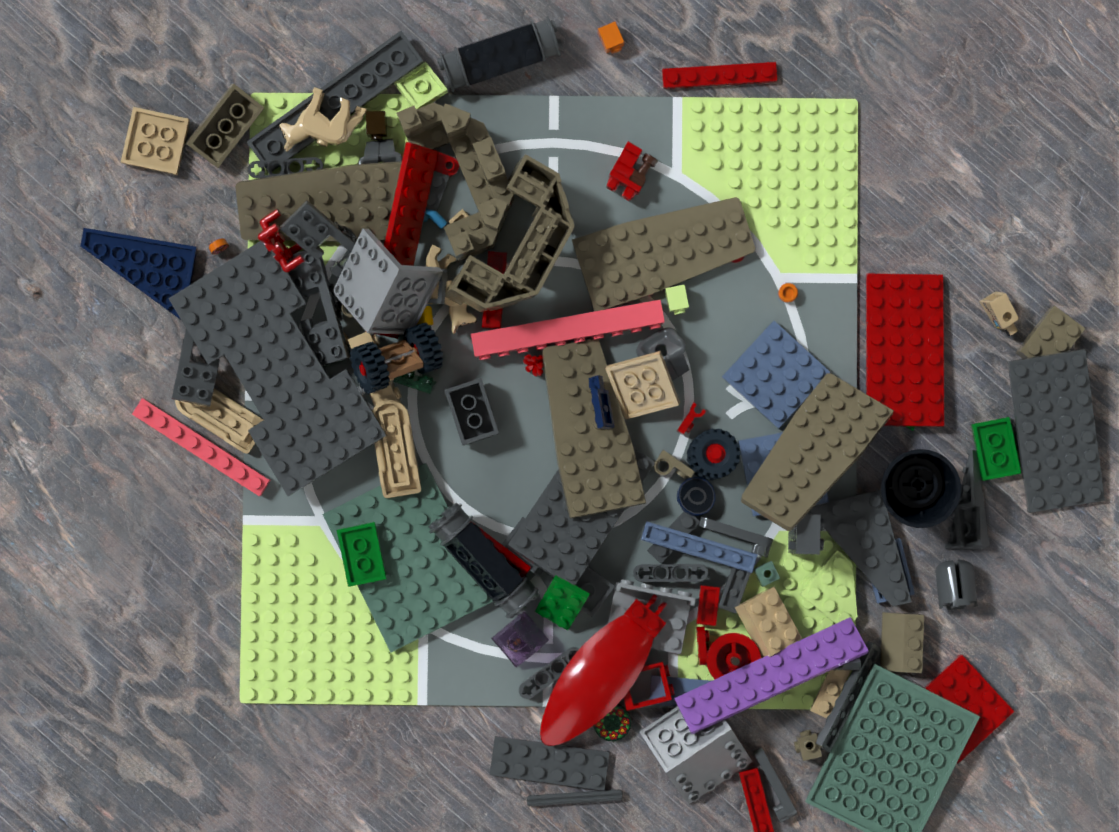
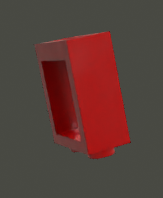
[624,662,675,711]

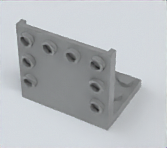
[332,228,443,334]
[608,579,696,654]
[640,706,752,805]

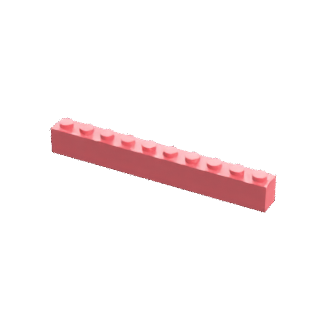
[471,300,665,360]

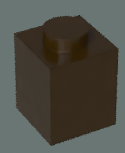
[366,111,387,140]

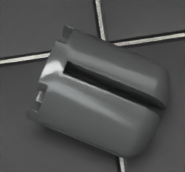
[935,560,978,610]

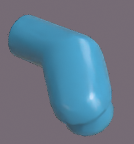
[423,209,447,228]

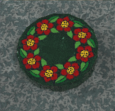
[593,704,631,741]

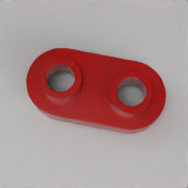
[434,152,459,177]
[696,626,709,666]

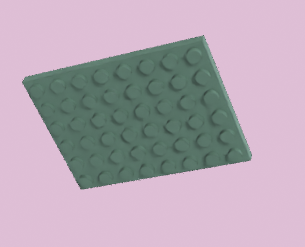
[322,463,493,653]
[805,663,980,832]

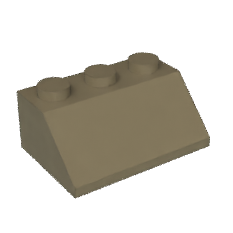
[880,612,924,673]

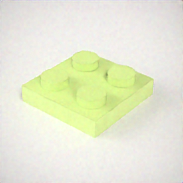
[395,62,448,109]

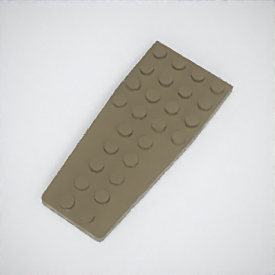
[235,161,402,241]
[572,197,755,311]
[542,339,646,519]
[741,373,893,531]

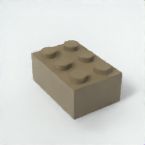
[1016,305,1085,359]

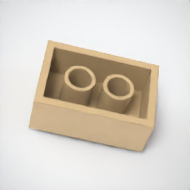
[734,587,802,658]

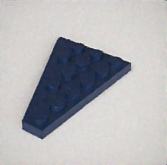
[80,228,198,320]

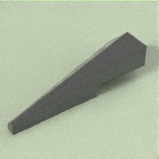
[945,450,990,550]

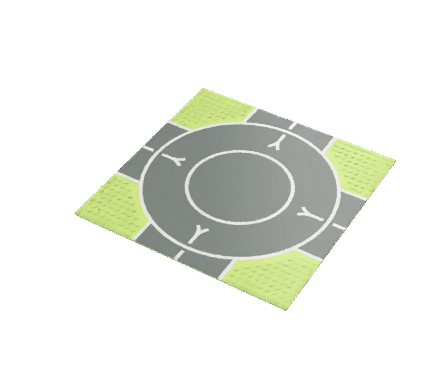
[240,93,858,709]

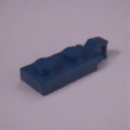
[589,375,615,429]

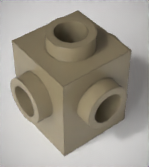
[794,730,822,761]

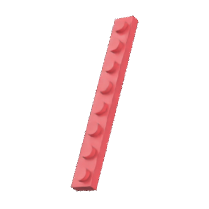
[132,398,271,496]

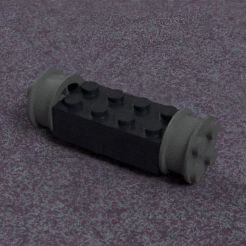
[437,16,564,93]
[428,503,539,618]

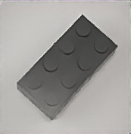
[788,514,824,555]

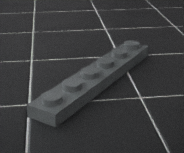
[816,641,882,753]

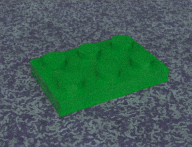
[971,417,1021,481]
[336,522,387,587]
[534,575,590,631]

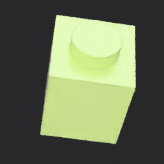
[665,284,689,315]

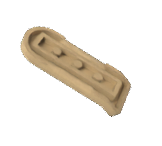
[175,388,264,454]
[372,400,421,498]

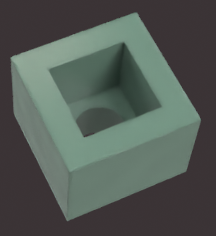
[754,561,780,587]

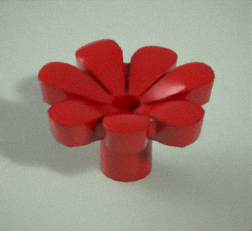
[523,354,544,377]

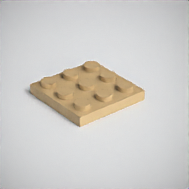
[121,107,190,175]
[605,351,680,420]

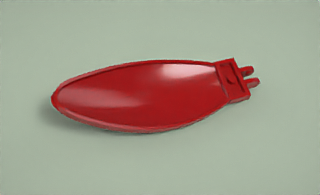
[540,594,667,746]

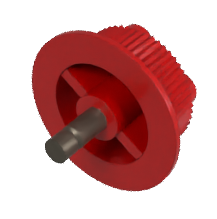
[707,633,761,680]

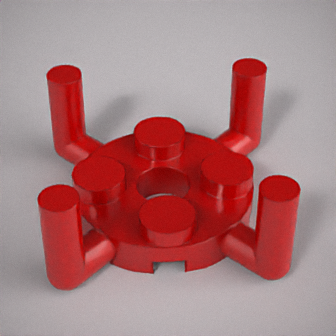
[258,209,305,272]

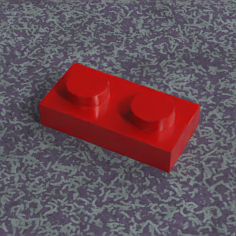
[696,585,720,626]

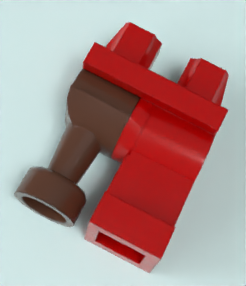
[606,141,658,202]

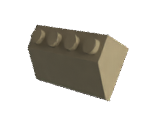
[185,84,264,168]

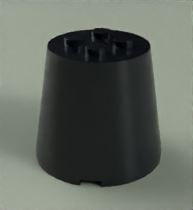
[881,449,961,528]

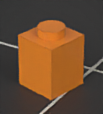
[598,22,624,54]

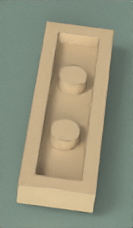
[810,670,851,719]

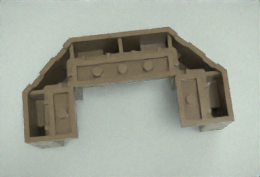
[397,102,514,263]
[445,154,575,312]

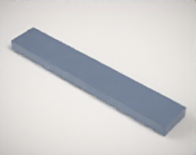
[641,521,758,573]

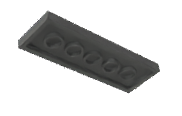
[490,736,610,791]

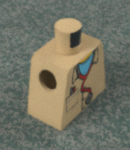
[979,292,1019,336]

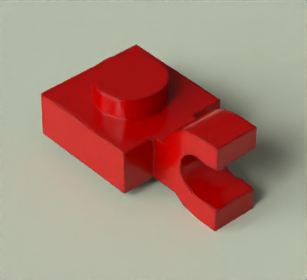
[676,402,706,435]

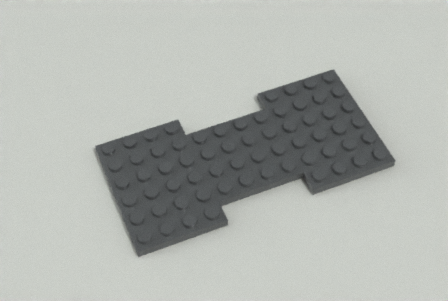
[169,241,387,496]

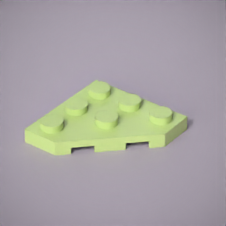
[800,550,858,624]

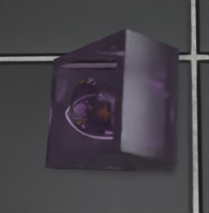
[491,611,549,668]

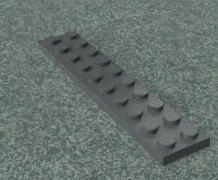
[247,31,424,172]

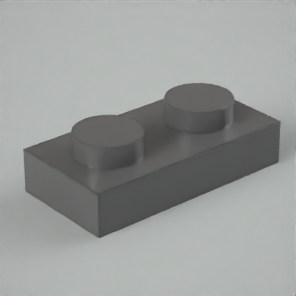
[426,171,449,212]

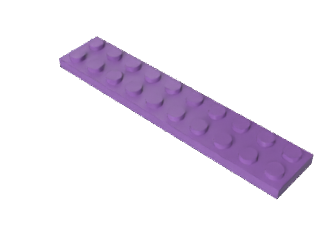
[674,617,868,735]

